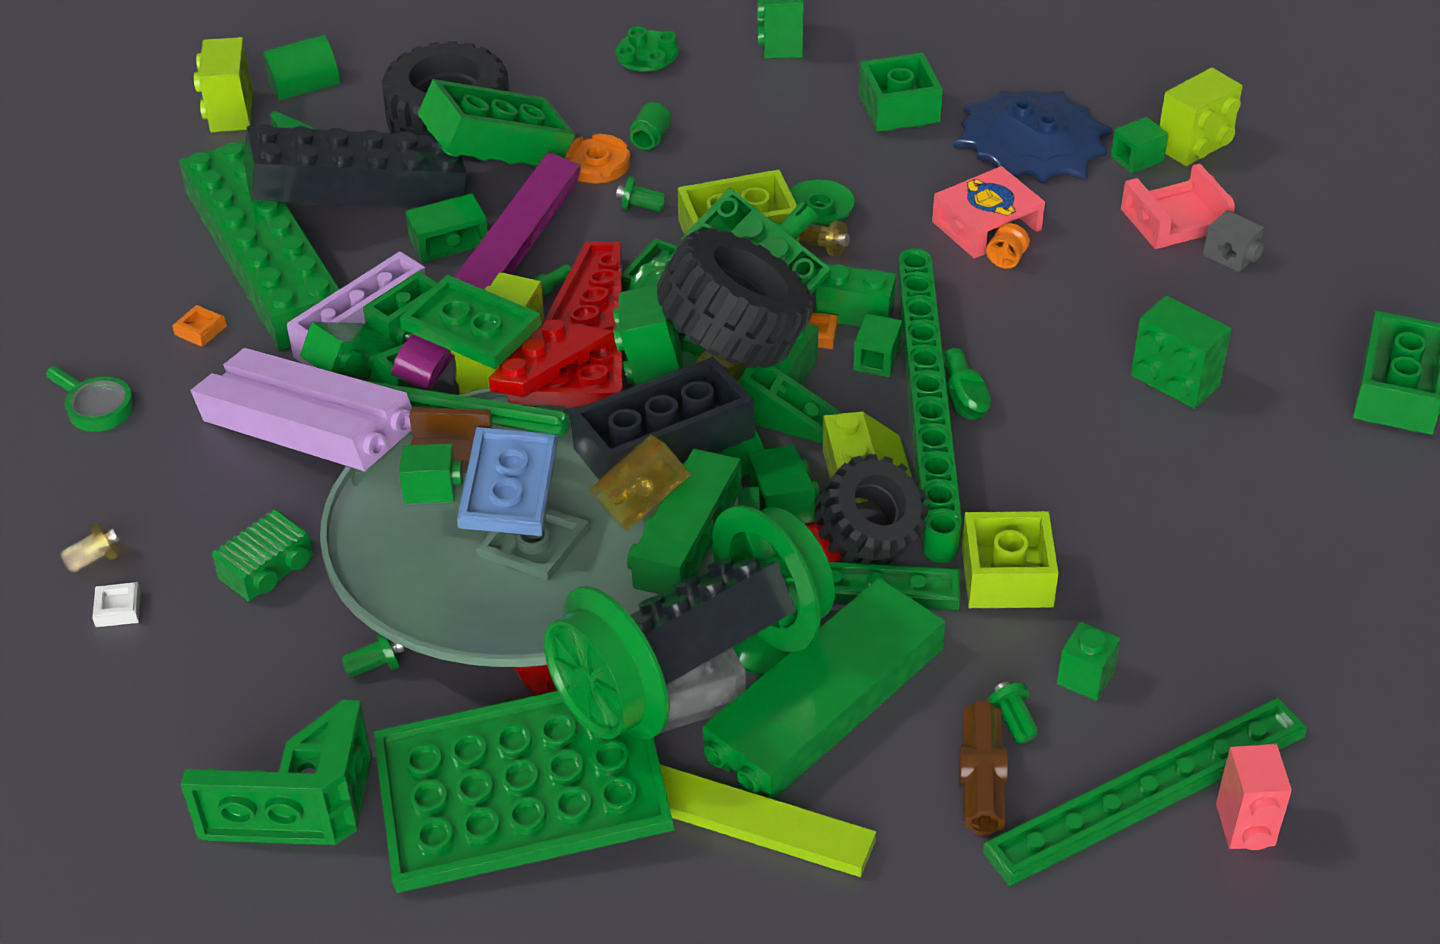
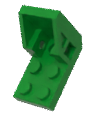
[180,700,372,845]

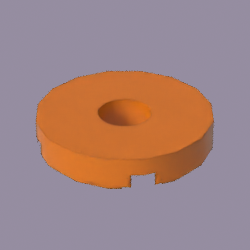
[565,134,631,184]

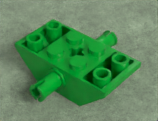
[680,188,832,295]

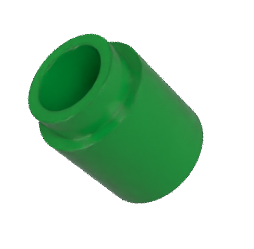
[630,102,672,150]

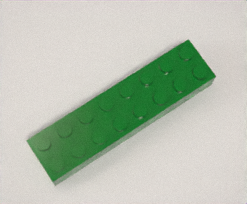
[179,140,340,351]

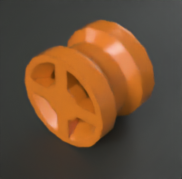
[986,223,1030,269]

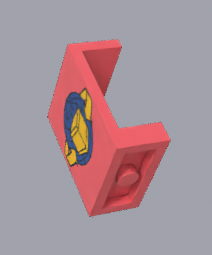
[932,166,1045,259]

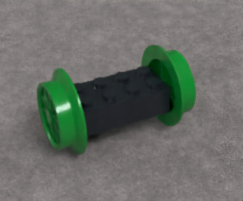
[544,505,835,739]

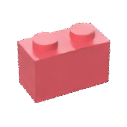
[1216,744,1292,850]

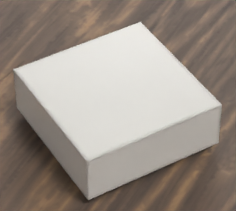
[92,582,141,627]

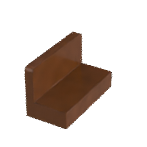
[409,408,493,473]

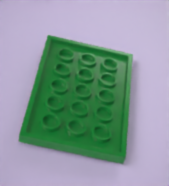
[373,691,674,893]

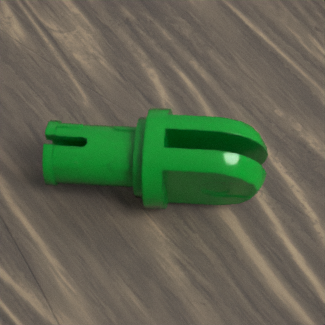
[943,348,991,420]

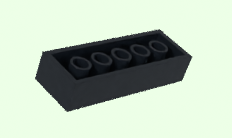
[243,124,467,207]

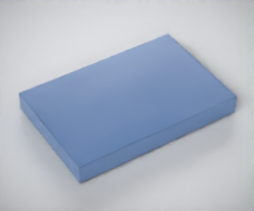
[457,427,558,536]

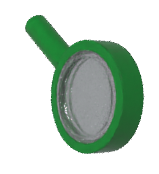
[46,365,134,432]

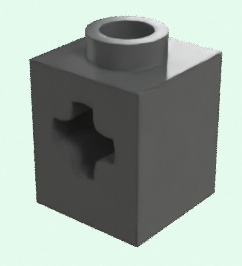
[1203,210,1264,272]

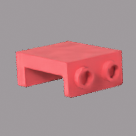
[1121,164,1235,249]

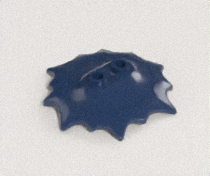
[953,90,1112,182]

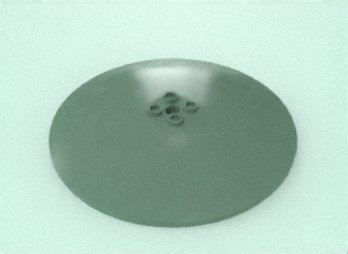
[320,388,738,667]

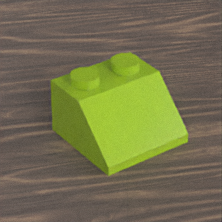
[823,411,912,503]

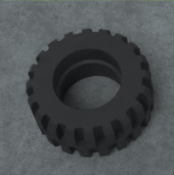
[381,41,510,135]
[657,228,813,368]

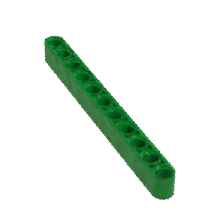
[897,248,962,563]

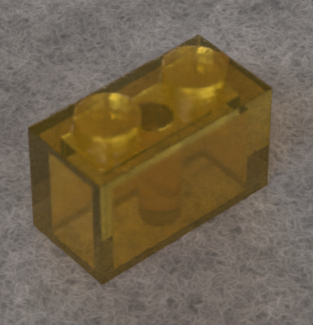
[588,435,691,531]

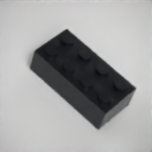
[569,357,755,495]

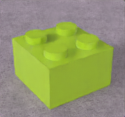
[194,37,254,132]
[1160,67,1243,166]
[962,511,1059,608]

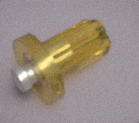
[800,221,850,257]
[61,521,120,572]

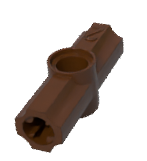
[959,701,1008,836]

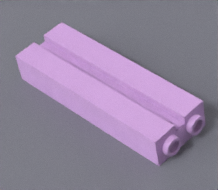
[190,348,412,471]

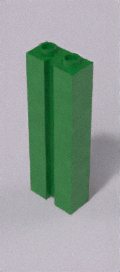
[703,578,946,800]

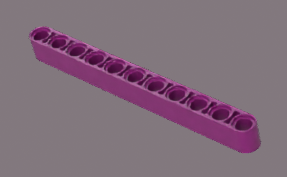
[392,152,581,391]

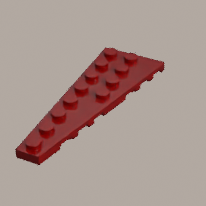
[507,242,623,408]

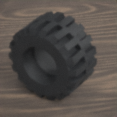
[814,454,928,565]

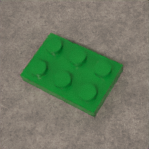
[400,275,542,369]

